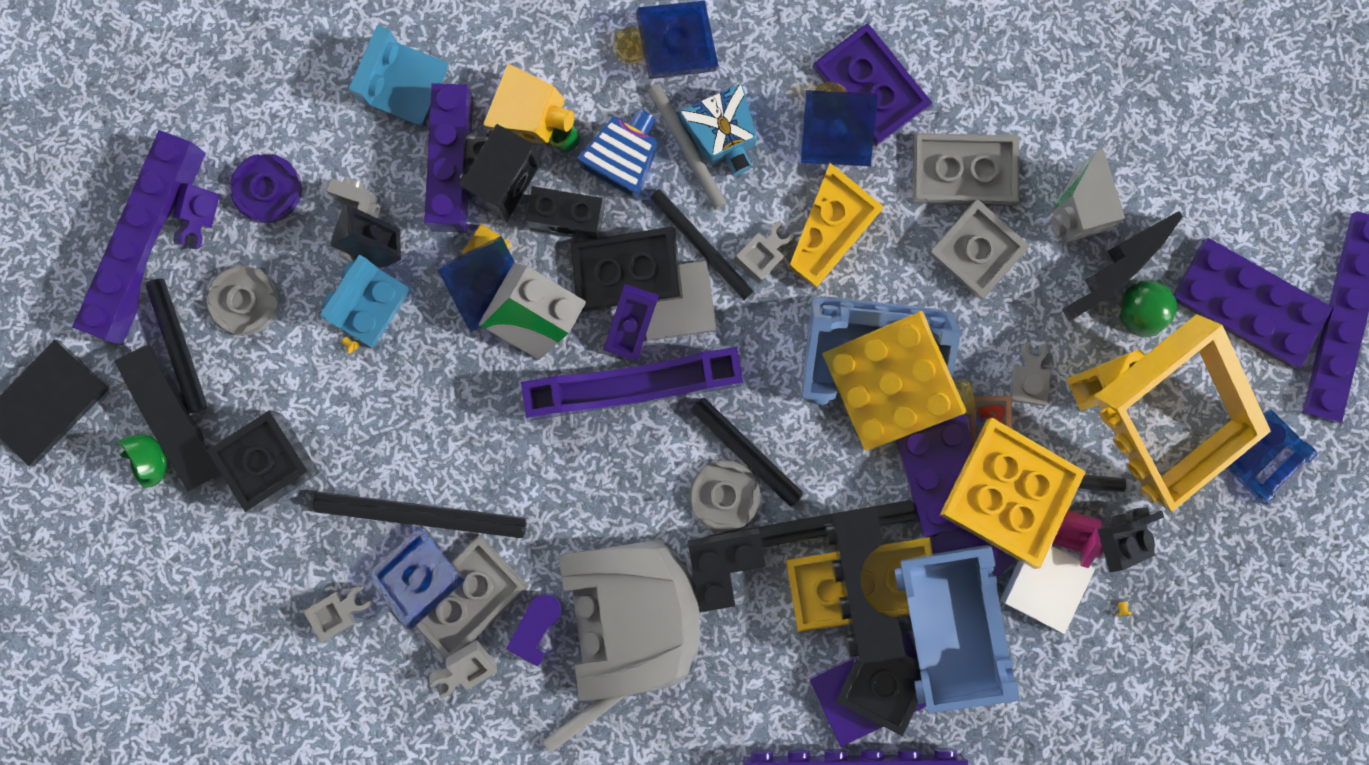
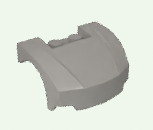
[558,539,700,701]

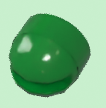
[549,126,580,152]

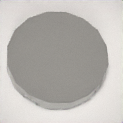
[206,265,279,336]
[690,460,760,532]

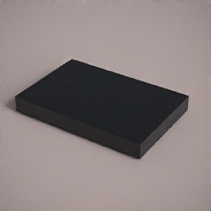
[570,226,683,313]
[0,339,110,466]

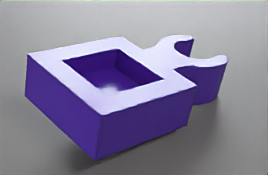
[173,183,220,249]

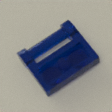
[1227,409,1318,505]

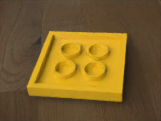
[822,311,966,451]
[940,418,1086,569]

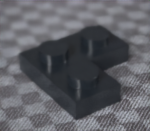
[688,528,766,613]

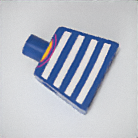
[578,109,658,200]

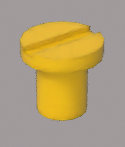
[342,337,359,354]
[1117,602,1132,617]

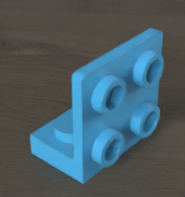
[349,25,449,127]
[320,255,411,348]

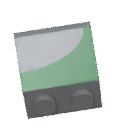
[1051,149,1125,244]
[479,263,586,360]

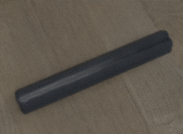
[145,278,207,413]
[691,398,803,506]

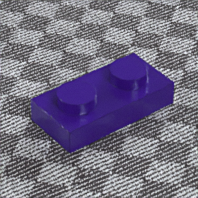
[603,284,659,361]

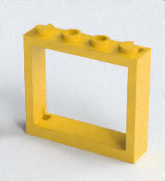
[1094,314,1271,512]

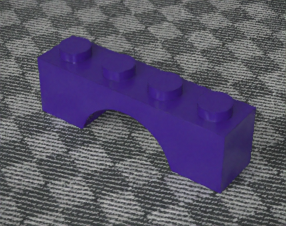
[424,83,473,233]

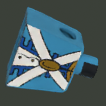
[680,84,757,176]

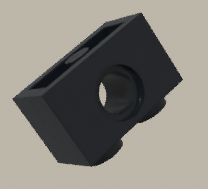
[526,186,605,239]

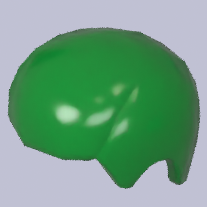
[1119,280,1177,338]
[116,434,167,489]

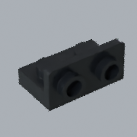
[1097,506,1164,572]

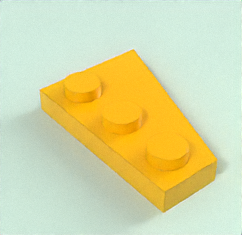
[789,163,884,289]

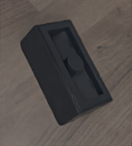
[331,204,401,267]

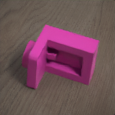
[1052,510,1104,568]

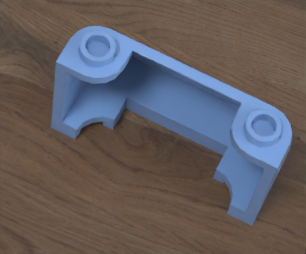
[802,296,961,405]
[894,545,1020,714]

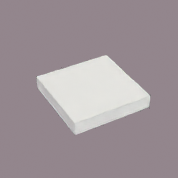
[1000,546,1095,634]

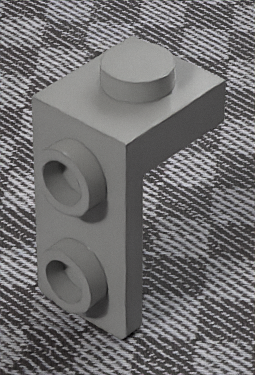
[326,177,380,262]

